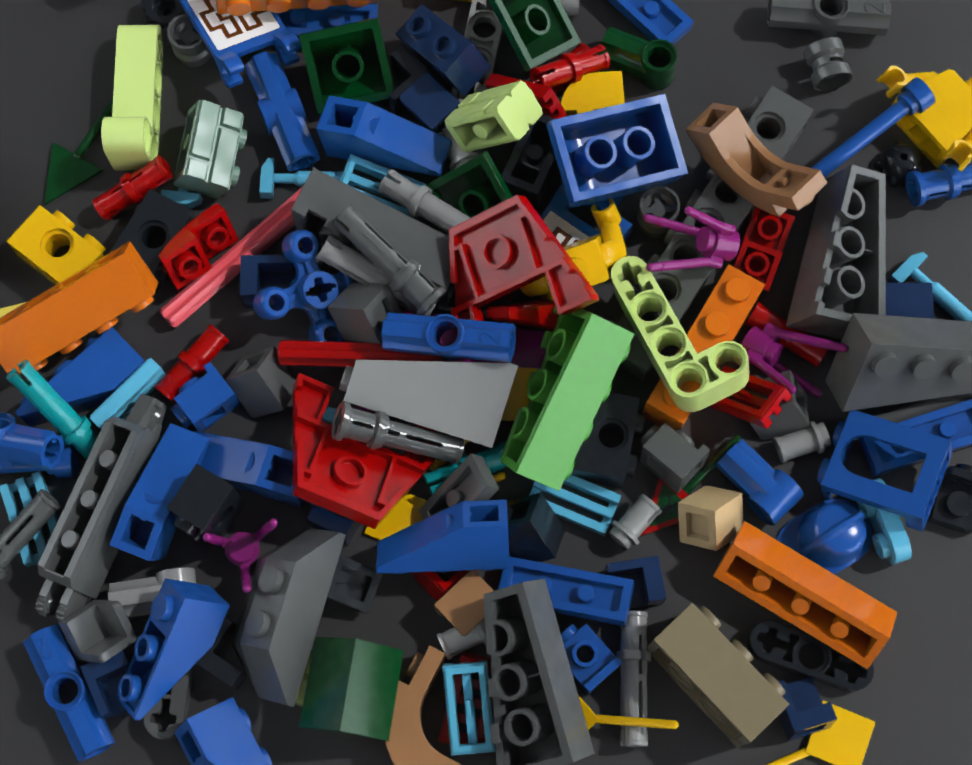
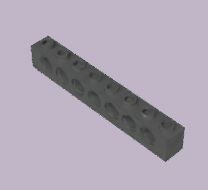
[610,86,814,383]

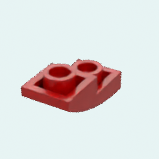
[158,203,239,290]
[733,206,795,292]

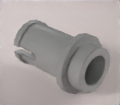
[773,421,831,463]
[608,494,662,550]

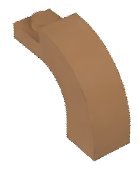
[685,103,827,217]
[385,645,461,765]

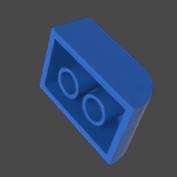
[546,94,688,207]

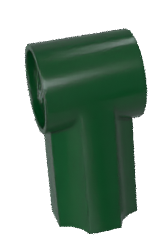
[598,27,678,90]

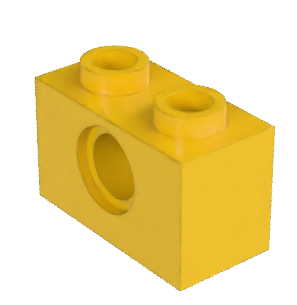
[6,205,106,285]

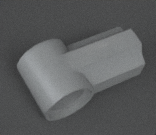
[108,567,196,620]

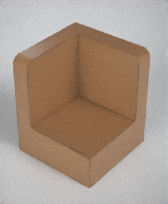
[434,570,493,636]

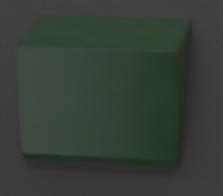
[489,0,581,72]
[299,17,394,114]
[426,151,512,218]
[299,637,404,741]

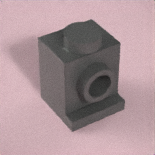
[639,423,710,494]

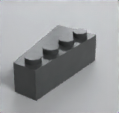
[786,165,886,340]
[291,167,455,301]
[825,313,972,412]
[483,578,595,765]

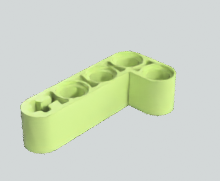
[101,25,163,171]
[611,256,750,412]

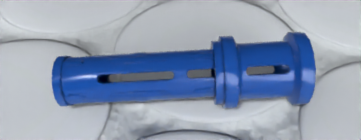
[905,163,972,207]

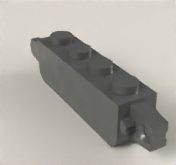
[35,394,167,622]

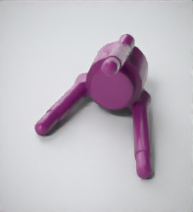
[643,206,740,272]
[741,322,849,398]
[203,519,278,593]

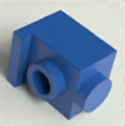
[170,362,241,432]
[561,623,622,696]

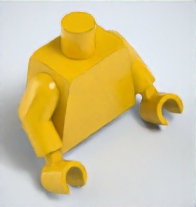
[876,66,972,172]
[520,198,627,300]

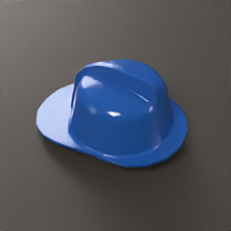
[777,498,872,574]

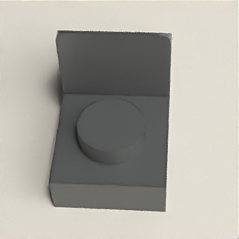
[418,454,499,520]

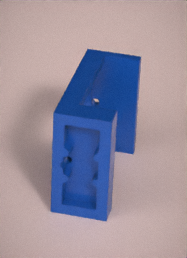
[817,410,952,532]

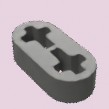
[144,669,193,741]

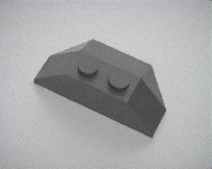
[231,528,346,707]

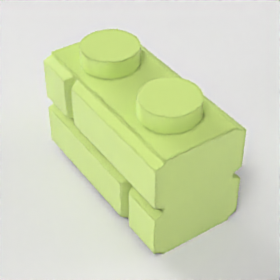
[444,80,543,152]

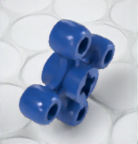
[253,230,359,342]

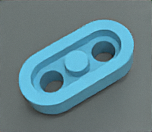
[857,478,912,565]

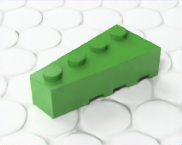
[500,305,634,491]

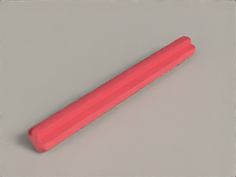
[160,185,304,327]

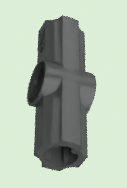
[766,0,891,38]

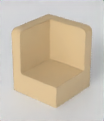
[678,486,743,551]

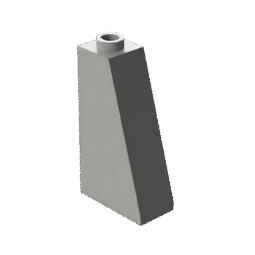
[339,360,518,448]

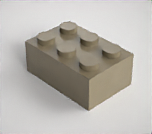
[647,603,790,748]

